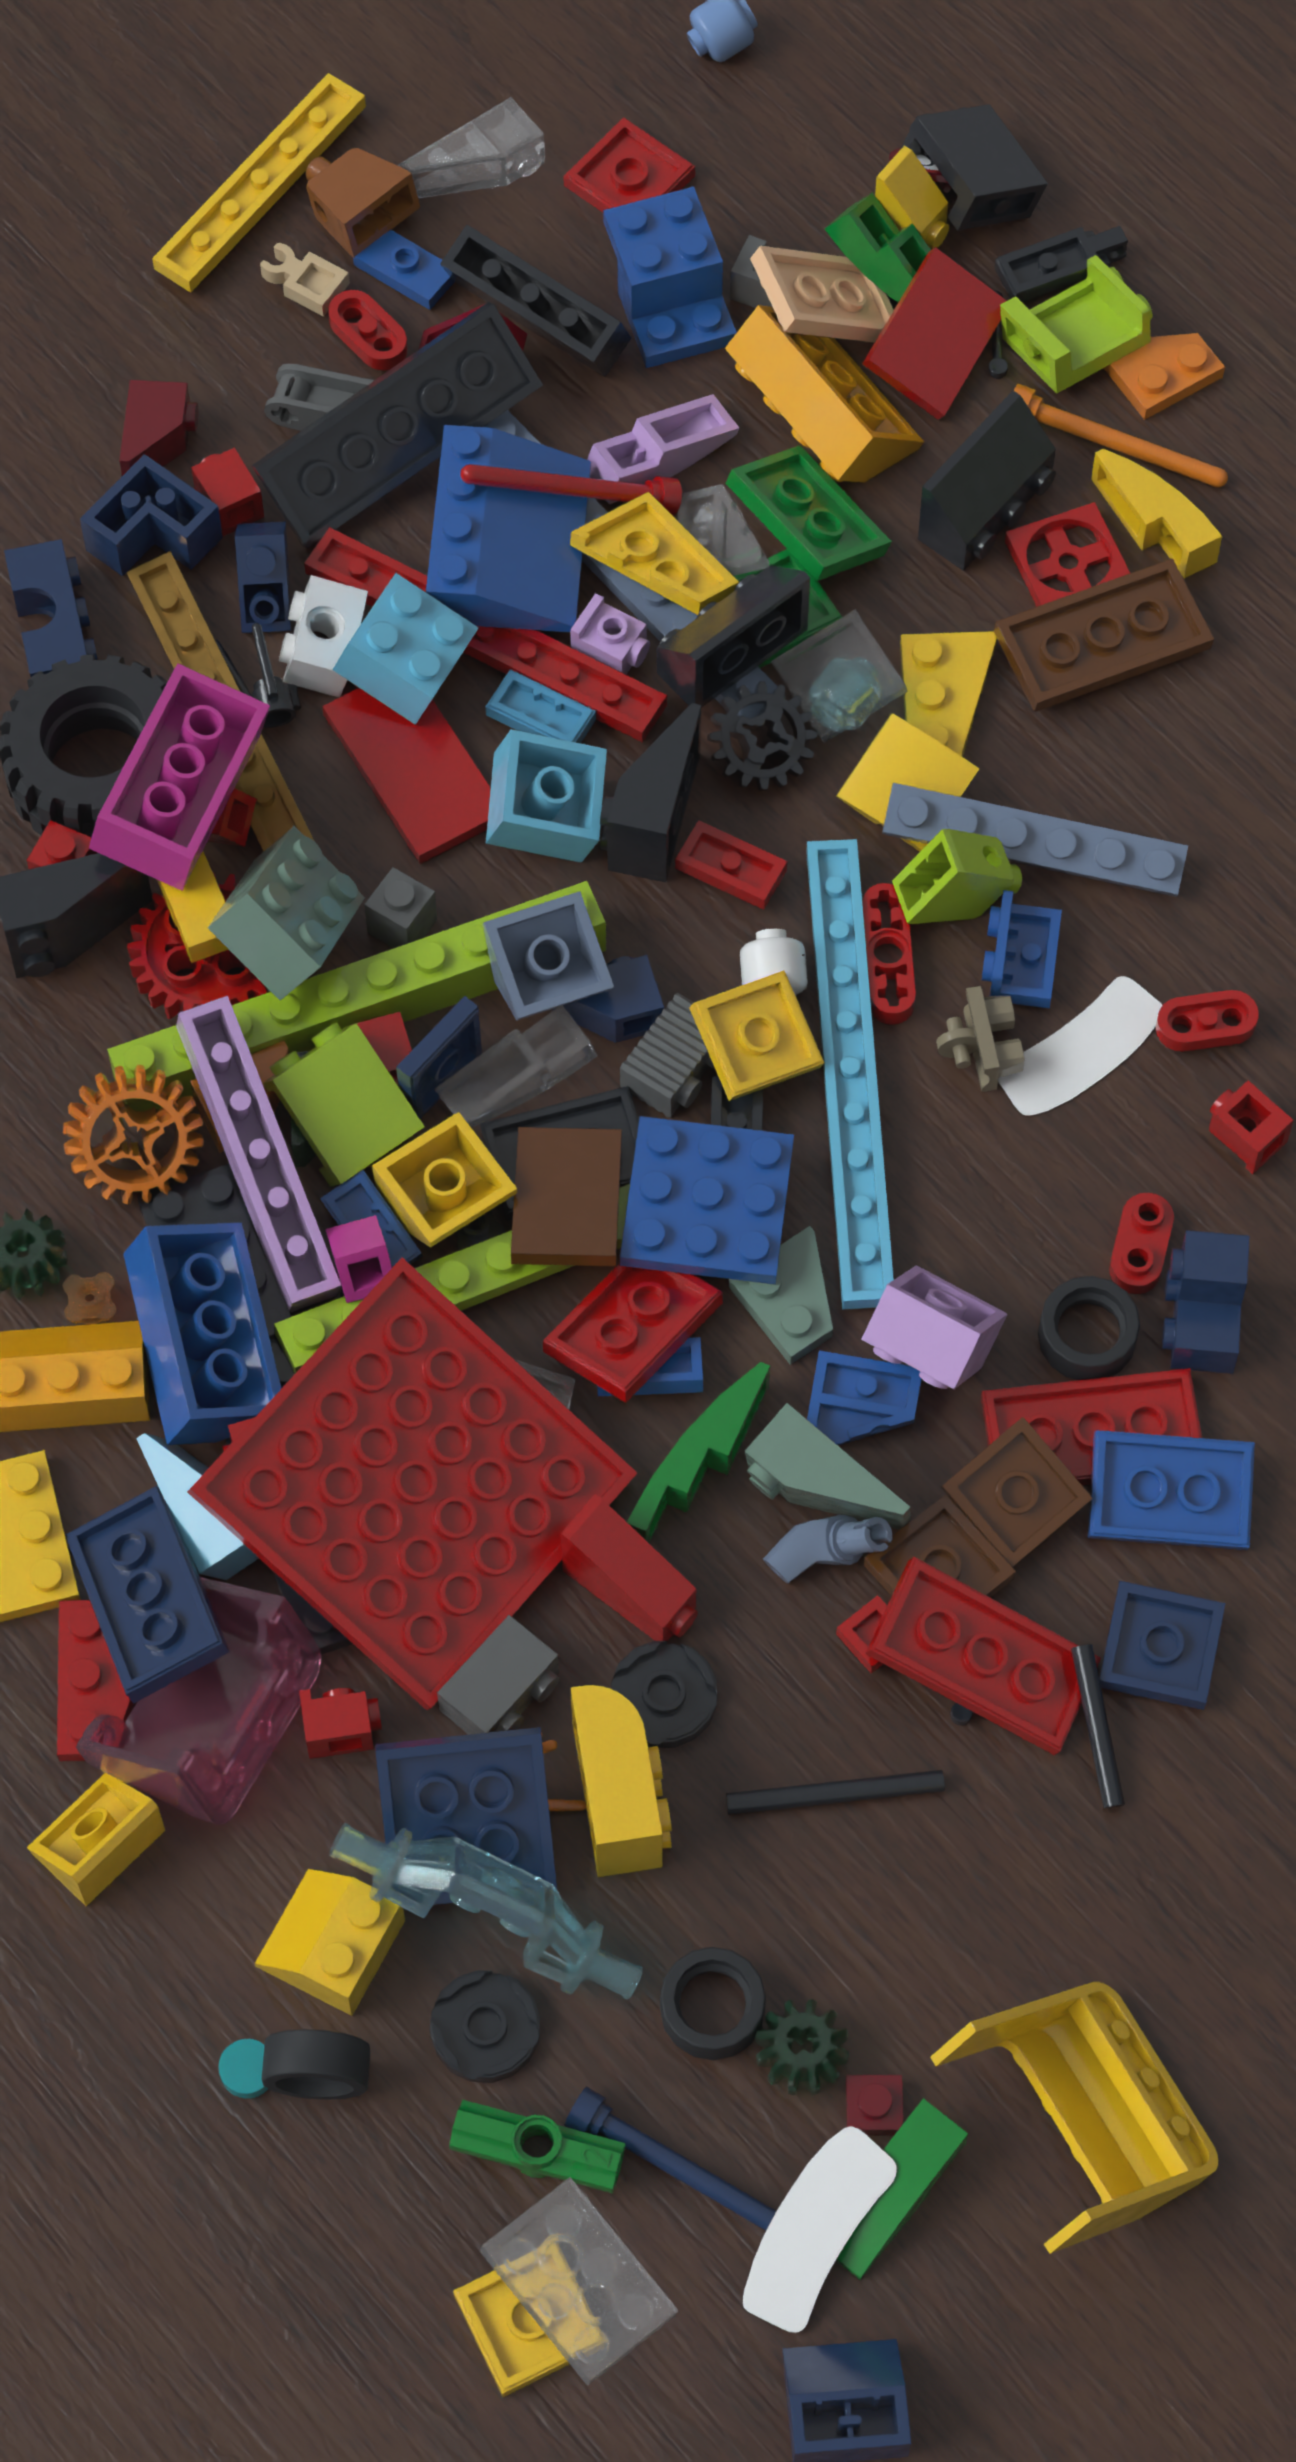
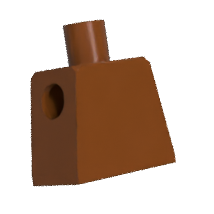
[306,148,421,258]

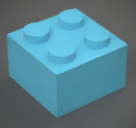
[332,573,478,725]
[486,729,607,862]

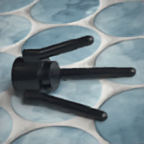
[214,623,301,728]

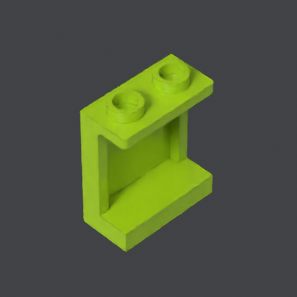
[1000,255,1153,394]
[263,1022,425,1187]

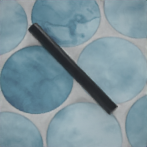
[726,1770,945,1815]

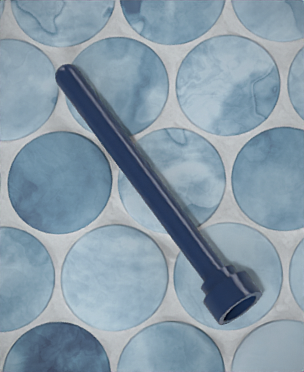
[564,2086,777,2231]

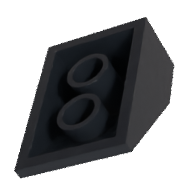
[600,703,701,883]
[0,853,153,978]

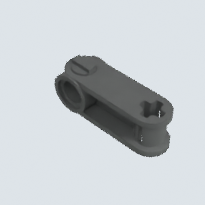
[264,363,374,431]

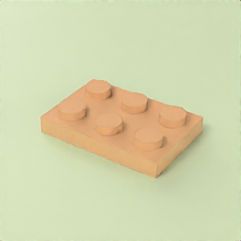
[750,246,894,343]

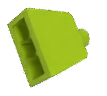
[892,829,1022,924]

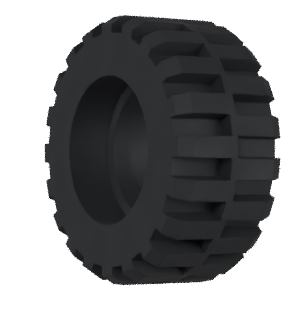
[0,654,167,837]

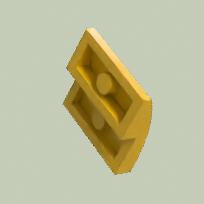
[836,713,979,852]

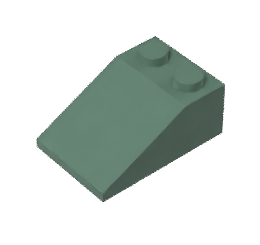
[745,1403,911,1530]

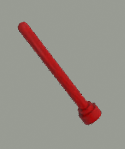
[460,464,682,517]

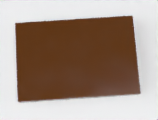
[511,1127,622,1266]

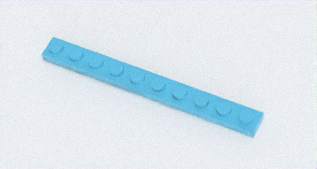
[806,839,894,1309]

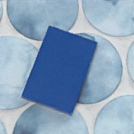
[1088,1430,1255,1550]

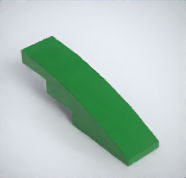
[627,1362,770,1543]

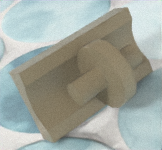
[936,986,1025,1092]

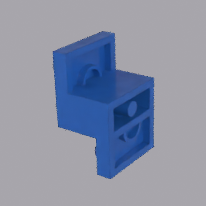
[603,187,737,368]

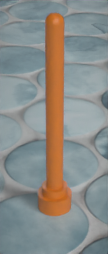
[1014,383,1228,487]

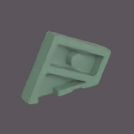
[729,1226,833,1365]

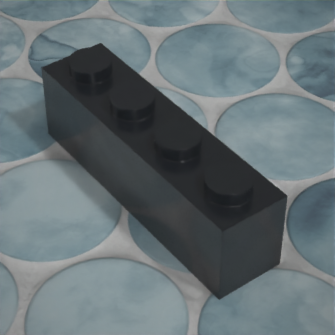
[440,224,631,377]

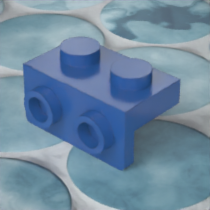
[981,890,1062,1008]

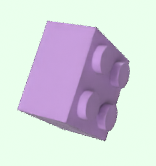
[861,1265,1008,1389]

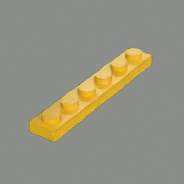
[152,73,366,293]

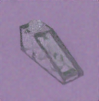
[397,97,545,198]

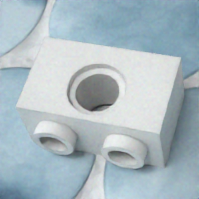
[279,575,368,698]

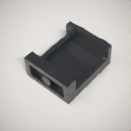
[901,104,1048,231]

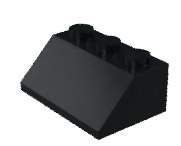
[918,391,1056,571]
[657,565,810,708]

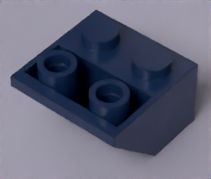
[782,2339,911,2462]

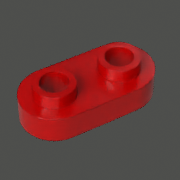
[328,290,408,370]
[1156,990,1259,1052]
[1109,1193,1174,1294]

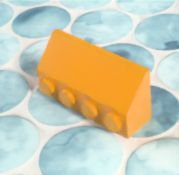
[725,305,924,482]
[0,1321,150,1432]

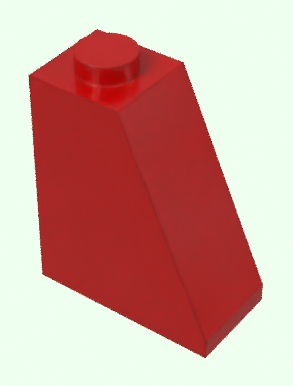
[561,1494,698,1641]

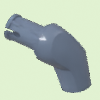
[763,1515,892,1584]

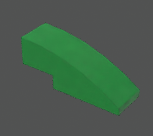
[825,193,931,302]
[836,2098,968,2280]

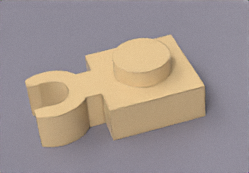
[260,243,350,317]

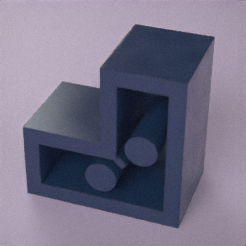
[80,454,223,576]
[1162,1230,1250,1374]

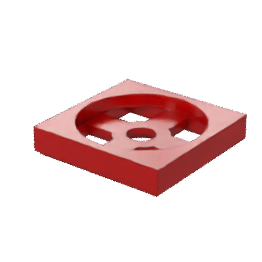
[1004,502,1130,607]

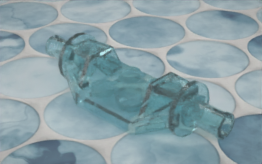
[329,1823,643,2000]

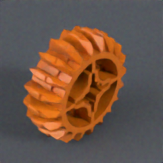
[63,1064,204,1205]

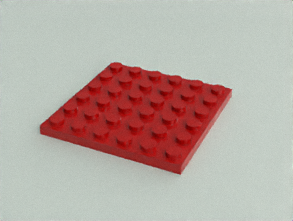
[187,1257,637,1711]

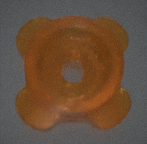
[63,1272,116,1324]

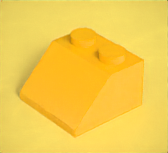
[372,1112,517,1247]
[254,1869,405,2016]

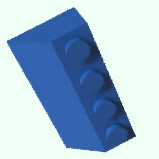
[123,1223,281,1445]

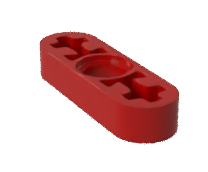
[862,883,916,1025]

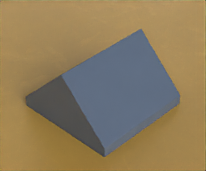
[483,891,614,1021]

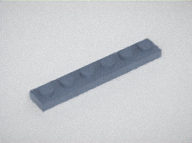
[882,783,1188,897]

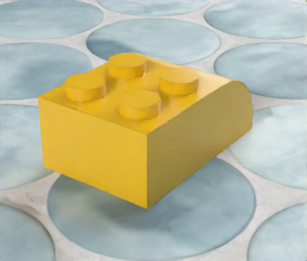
[571,1685,672,1877]

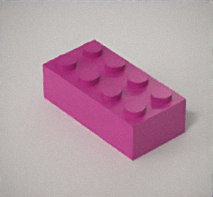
[89,663,270,891]

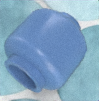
[686,0,758,62]

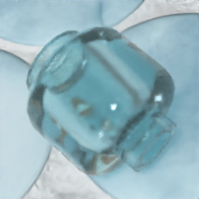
[809,657,883,732]

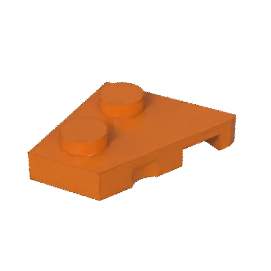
[1104,333,1225,420]

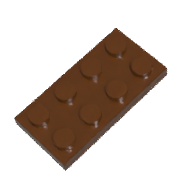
[993,558,1214,712]

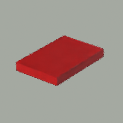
[862,247,1007,420]
[543,1263,723,1403]

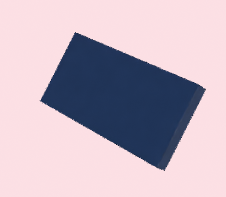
[65,1485,230,1703]

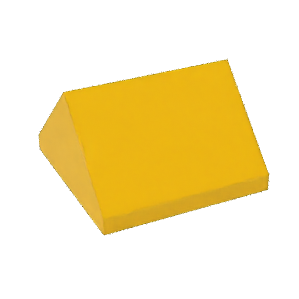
[27,1772,165,1906]

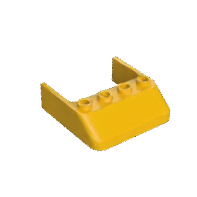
[930,1982,1218,2254]

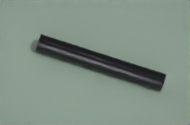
[1071,1644,1125,1809]

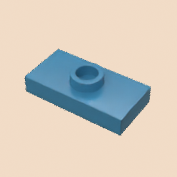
[485,669,596,744]

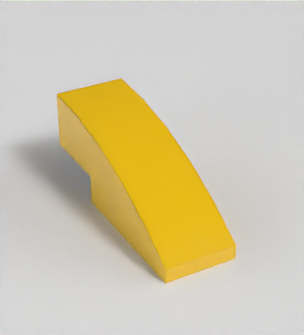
[1091,449,1222,579]
[157,851,229,963]

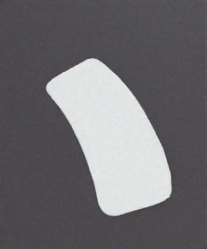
[998,976,1162,1116]
[743,2126,897,2333]

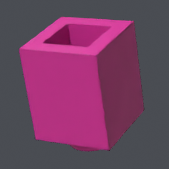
[325,1215,392,1303]

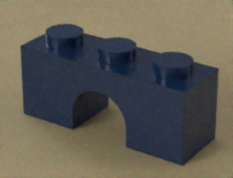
[4,539,98,677]

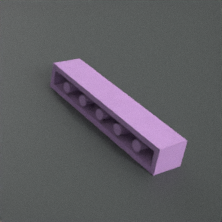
[176,996,341,1313]

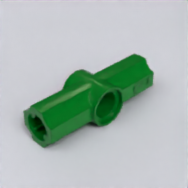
[449,2100,626,2194]

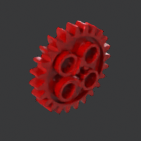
[127,872,268,1020]

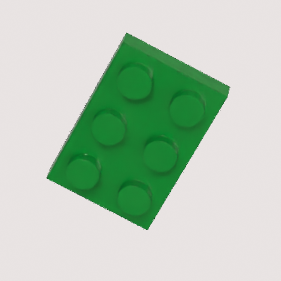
[725,445,892,581]

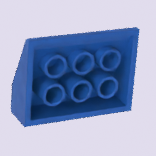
[426,425,591,632]

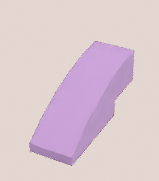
[587,394,739,504]

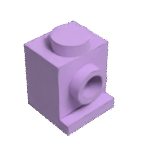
[570,593,650,675]

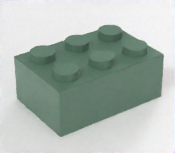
[208,826,365,1000]

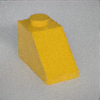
[875,145,949,249]

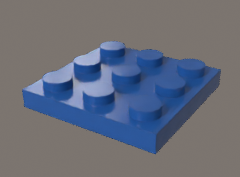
[620,1116,794,1285]

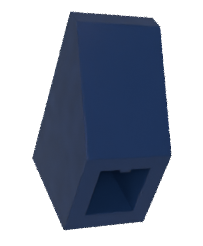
[235,521,291,633]
[552,955,664,1043]

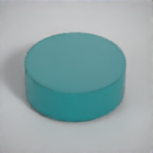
[218,2039,268,2099]

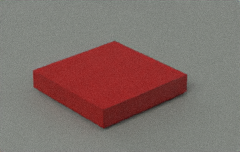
[564,117,695,213]

